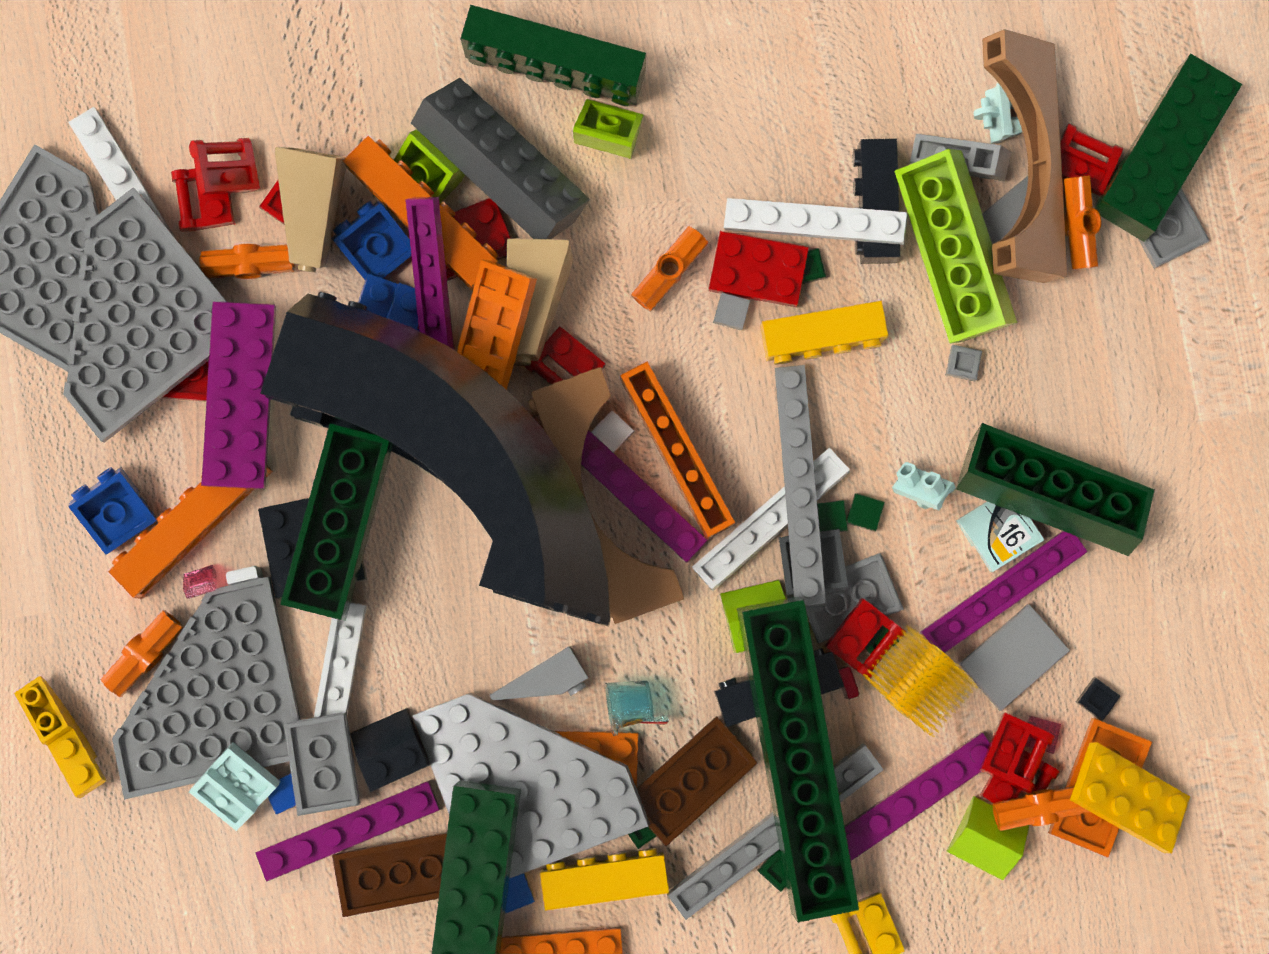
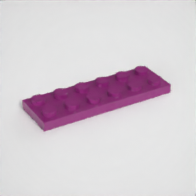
[201,302,276,489]

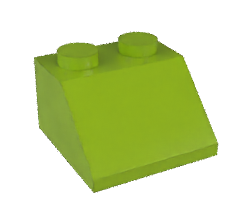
[394,129,465,204]
[720,580,786,653]

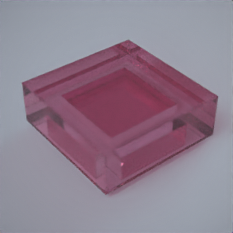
[183,565,217,599]
[1025,716,1061,754]

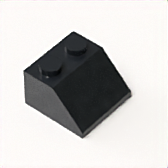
[350,708,430,792]

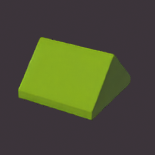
[573,99,644,159]
[946,796,1030,880]

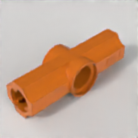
[1063,176,1102,269]
[631,226,709,312]
[199,244,295,279]
[100,610,184,697]
[992,786,1090,831]

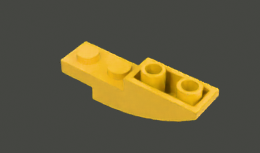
[14,676,107,799]

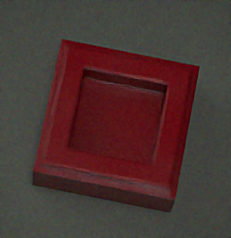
[838,667,860,700]

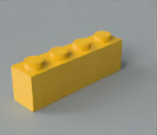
[760,301,888,365]
[540,848,669,911]

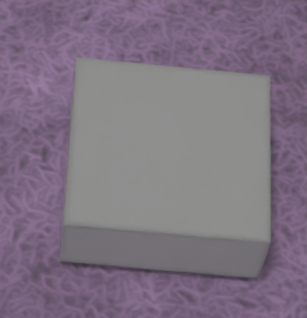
[713,293,750,331]
[945,345,982,382]

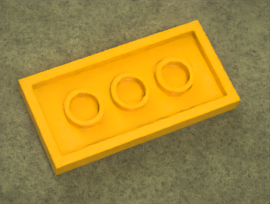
[1070,742,1190,854]

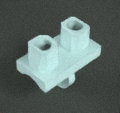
[973,83,1022,144]
[892,462,956,511]

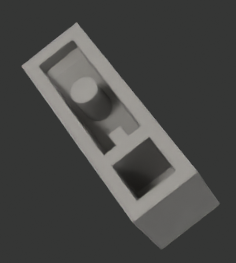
[910,134,1011,181]
[489,646,589,700]

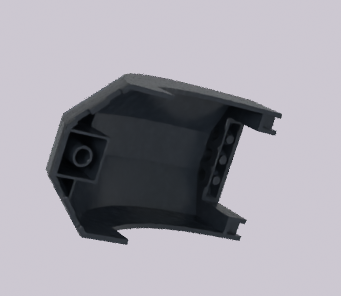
[260,292,611,627]

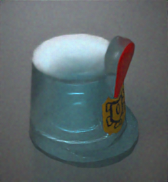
[605,681,669,736]

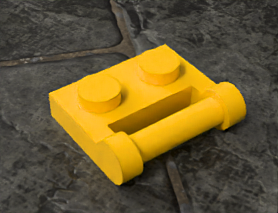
[830,892,905,954]

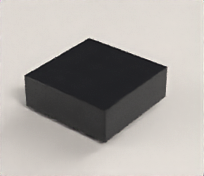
[1076,678,1120,721]

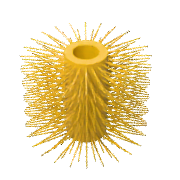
[863,626,978,738]

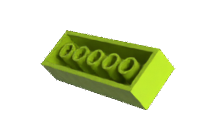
[894,149,1017,344]

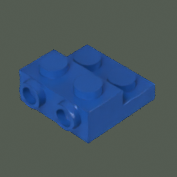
[331,201,411,280]
[358,274,420,332]
[68,467,157,555]

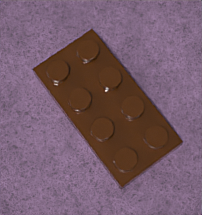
[637,716,758,847]
[332,832,447,917]

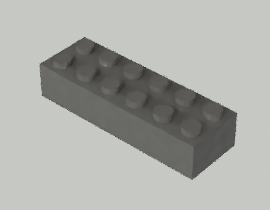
[411,78,590,239]

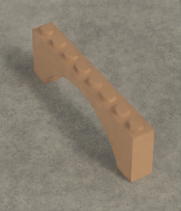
[982,29,1067,283]
[527,367,684,624]

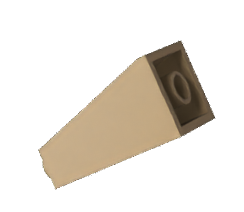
[275,147,346,272]
[507,239,573,366]

